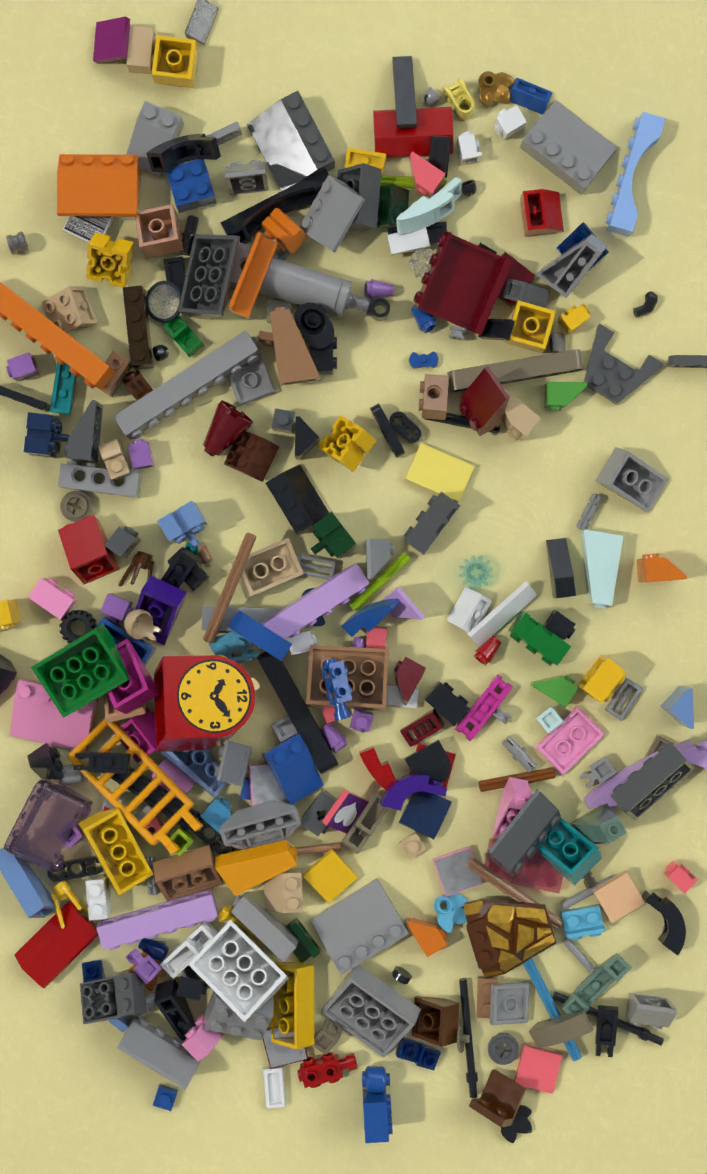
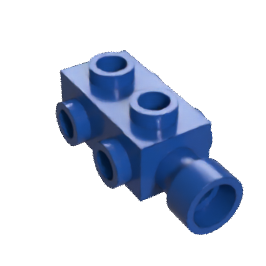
[321,659,353,721]

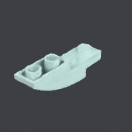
[396,177,462,235]

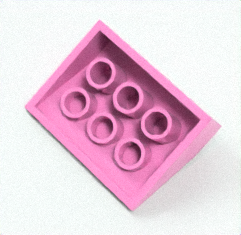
[10,678,100,753]

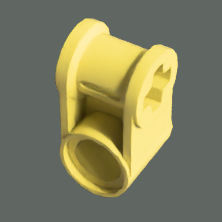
[443,78,474,120]

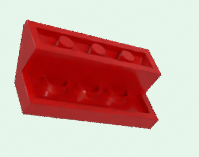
[373,107,453,157]
[14,900,98,989]

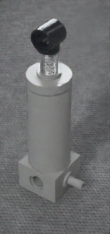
[230,242,390,321]

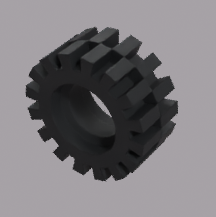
[59,610,97,643]

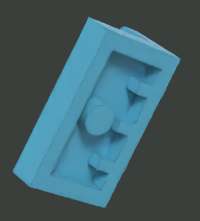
[560,904,606,940]

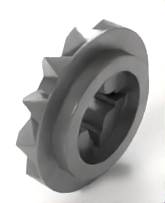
[488,1033,519,1065]

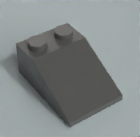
[64,400,103,464]

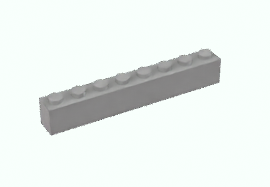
[113,330,262,440]

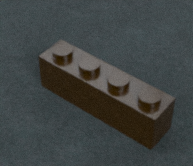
[123,285,154,370]

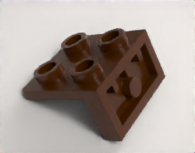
[469,1069,526,1127]

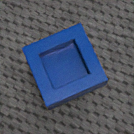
[153,1084,178,1111]

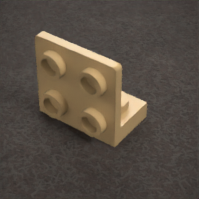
[42,286,97,333]

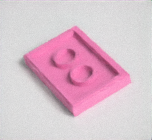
[535,706,605,775]

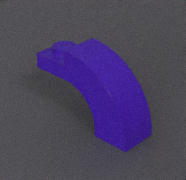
[380,773,447,811]

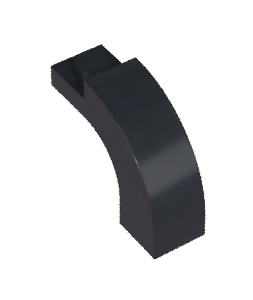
[146,133,221,173]

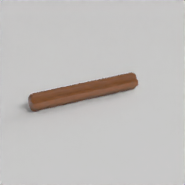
[478,767,556,792]

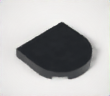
[404,739,451,783]

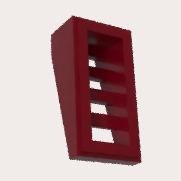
[400,709,445,747]

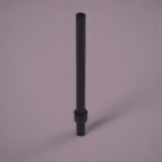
[459,978,478,1098]
[553,991,664,1046]

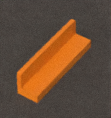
[228,232,278,319]

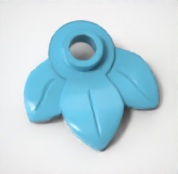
[433,894,467,933]

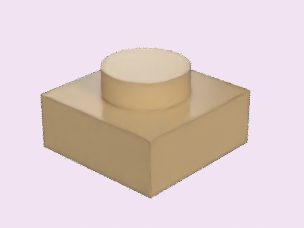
[399,832,426,860]

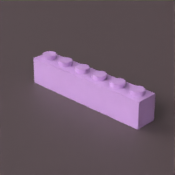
[260,564,369,639]
[96,889,219,950]

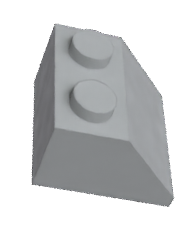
[626,993,677,1029]

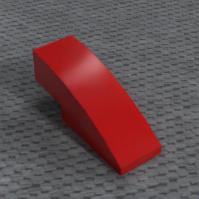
[359,746,396,790]

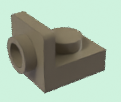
[313,1018,343,1055]

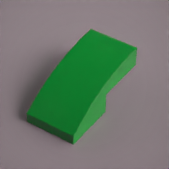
[162,316,204,358]

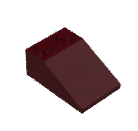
[459,366,510,436]

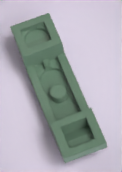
[561,953,632,1014]

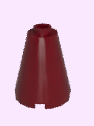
[203,400,253,457]

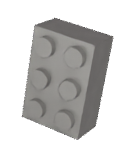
[204,991,274,1040]

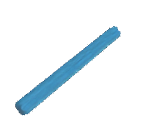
[523,958,582,1061]

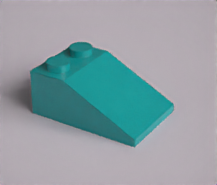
[536,817,602,886]

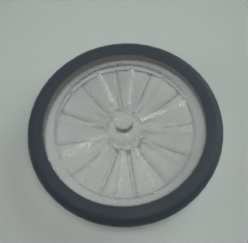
[146,281,182,323]

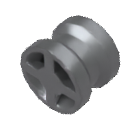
[6,231,29,255]

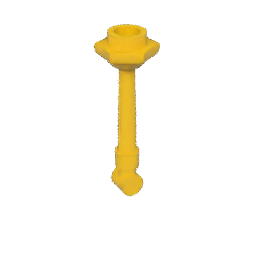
[218,905,265,946]

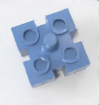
[157,501,207,548]

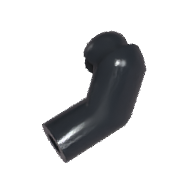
[633,291,658,318]

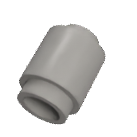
[59,763,87,786]

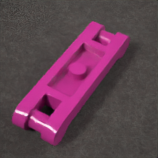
[455,674,513,741]

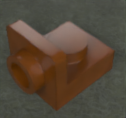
[122,370,153,401]

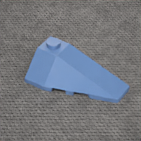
[160,750,227,798]

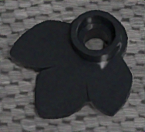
[501,1105,532,1143]

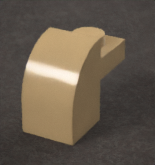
[98,439,131,481]

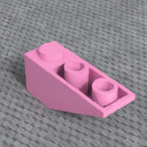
[492,777,532,838]

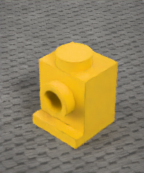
[557,304,591,334]

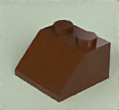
[412,996,459,1047]

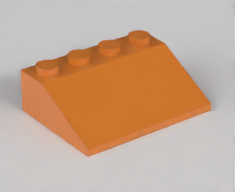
[57,154,142,217]

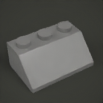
[300,175,365,252]

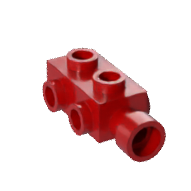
[297,1052,358,1088]

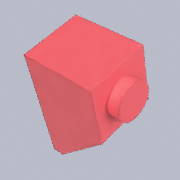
[409,152,445,198]

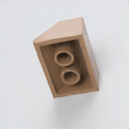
[153,845,223,901]

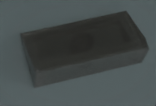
[185,0,219,45]

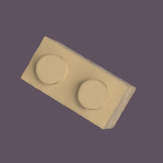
[126,26,157,74]

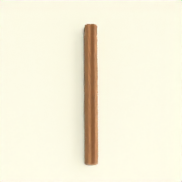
[203,533,256,644]
[466,857,563,929]

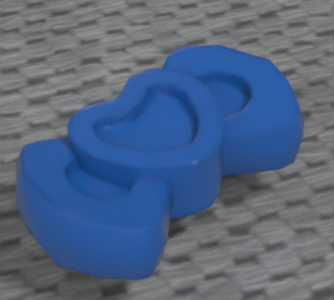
[409,352,439,369]

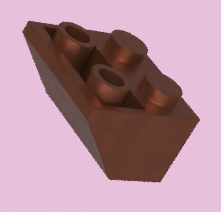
[224,431,279,482]

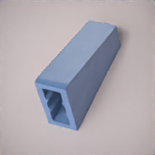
[0,846,56,918]

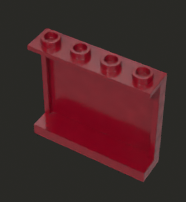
[413,232,513,335]

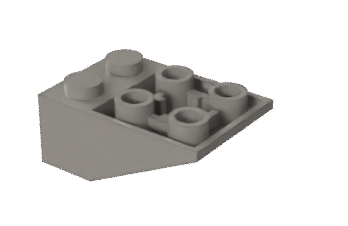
[214,740,252,787]

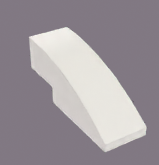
[160,921,219,979]

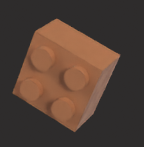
[135,204,184,259]

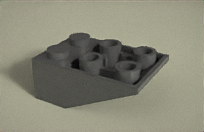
[80,973,147,1024]

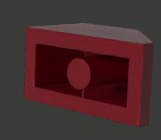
[394,657,426,706]

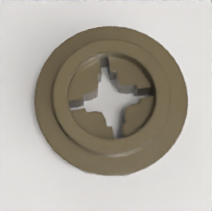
[60,491,92,522]

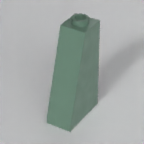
[570,805,627,843]

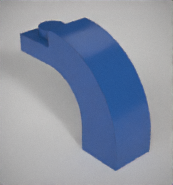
[229,610,292,661]

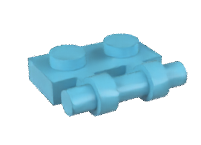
[208,631,259,663]

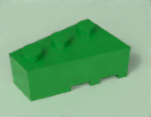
[508,612,571,666]

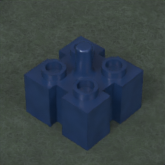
[24,412,70,458]

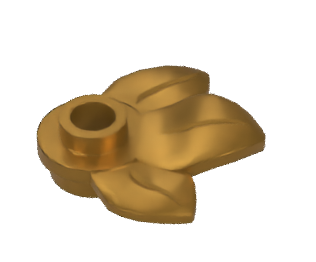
[478,71,515,108]

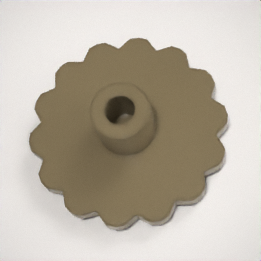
[457,1024,470,1053]

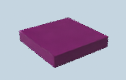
[93,16,130,64]

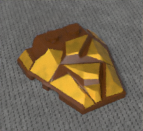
[464,899,556,978]

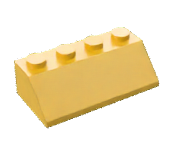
[78,808,154,895]
[270,962,314,1050]

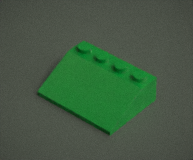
[31,623,130,718]

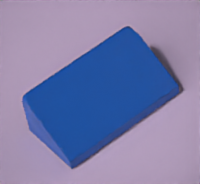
[510,78,552,115]

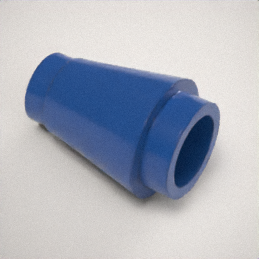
[411,306,437,333]

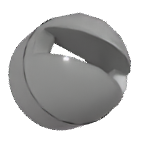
[424,87,441,106]

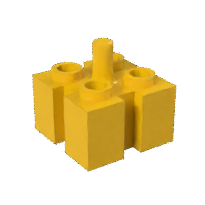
[86,232,134,288]
[317,415,377,472]

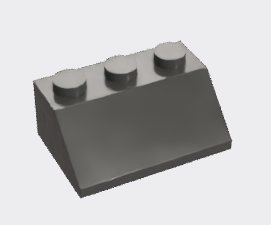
[337,163,381,231]

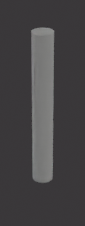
[561,875,613,910]
[563,938,596,973]

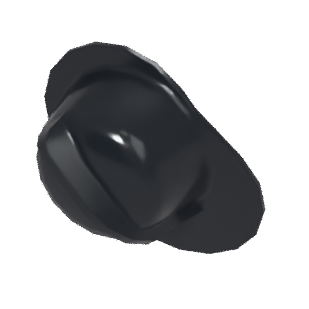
[295,302,334,349]

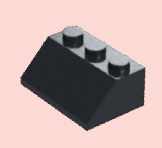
[265,464,329,534]

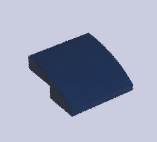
[398,791,452,840]

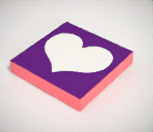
[322,789,369,834]

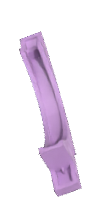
[584,739,707,810]

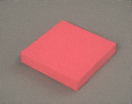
[514,1044,562,1094]

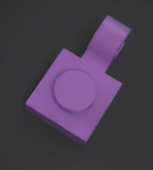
[126,949,162,984]

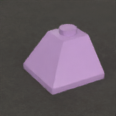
[381,587,425,620]

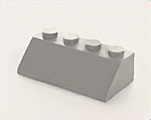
[117,1016,201,1090]

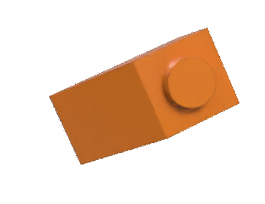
[406,917,448,957]

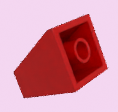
[58,515,120,584]

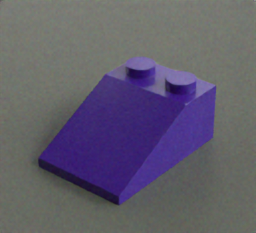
[135,576,187,645]

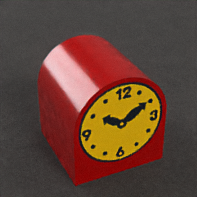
[153,655,255,752]

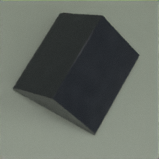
[295,416,320,460]

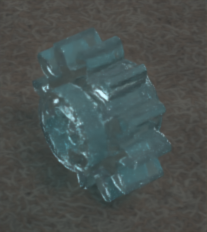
[459,555,493,589]

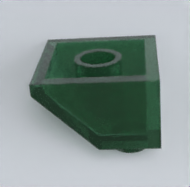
[377,184,409,228]

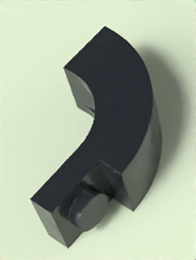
[641,891,686,956]

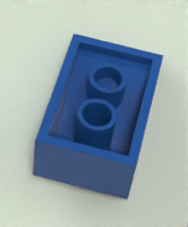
[262,734,324,805]

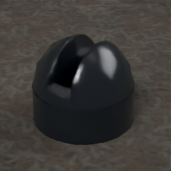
[462,180,477,197]
[152,345,169,362]

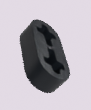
[389,412,421,444]

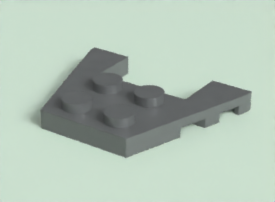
[584,323,664,404]

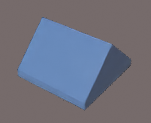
[661,686,694,729]

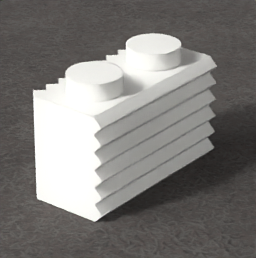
[85,874,112,920]

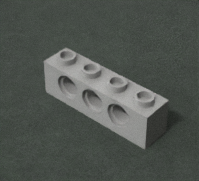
[58,460,142,498]

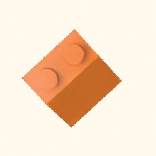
[637,553,687,582]

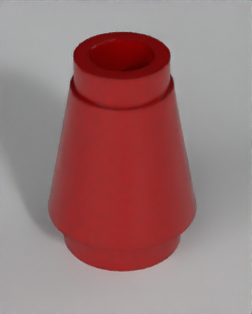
[474,636,502,666]

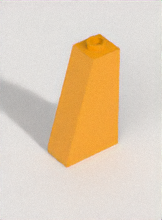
[215,840,298,896]

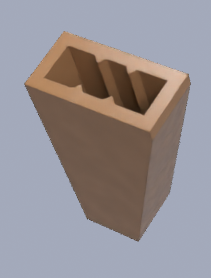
[269,307,320,386]

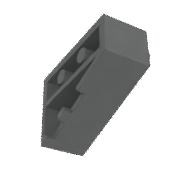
[404,491,460,555]

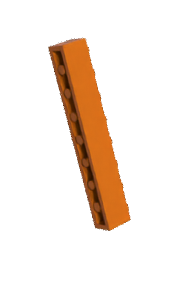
[0,282,116,390]

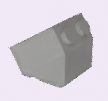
[219,800,301,849]

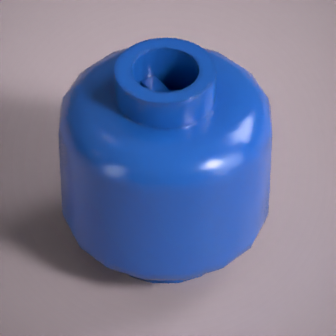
[362,1066,390,1093]

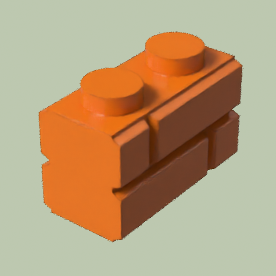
[262,208,308,254]

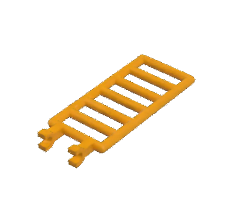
[68,718,203,855]

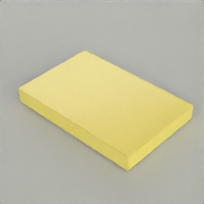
[405,443,475,502]

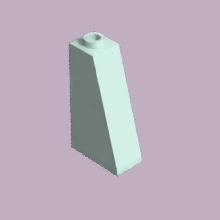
[581,530,623,609]

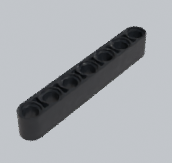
[257,651,339,774]

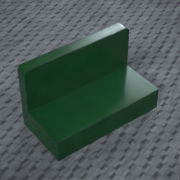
[286,918,321,963]

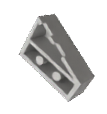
[536,234,607,298]

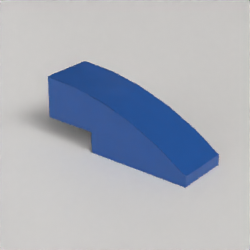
[341,599,400,637]

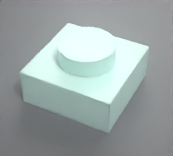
[536,706,565,734]

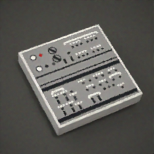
[63,216,114,243]

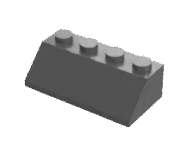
[610,742,695,820]
[488,789,561,877]

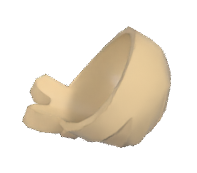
[124,609,161,642]

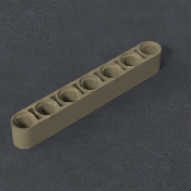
[447,349,583,392]

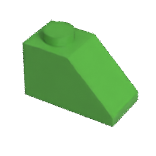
[544,381,587,411]
[530,675,578,707]

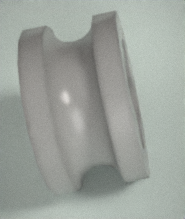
[449,326,467,340]
[492,707,512,725]

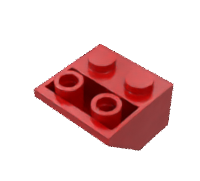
[520,189,564,237]

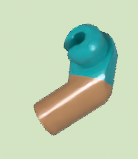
[185,541,212,563]

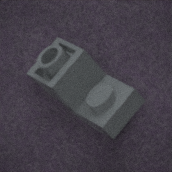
[503,278,551,308]

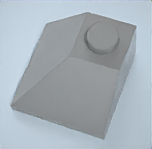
[366,539,394,579]

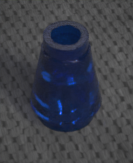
[138,938,169,961]

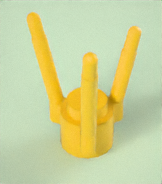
[51,881,89,929]

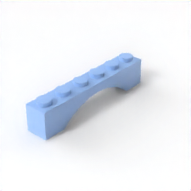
[605,112,666,237]

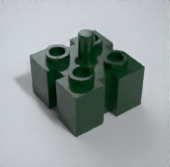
[311,511,356,558]

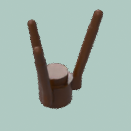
[119,551,155,586]

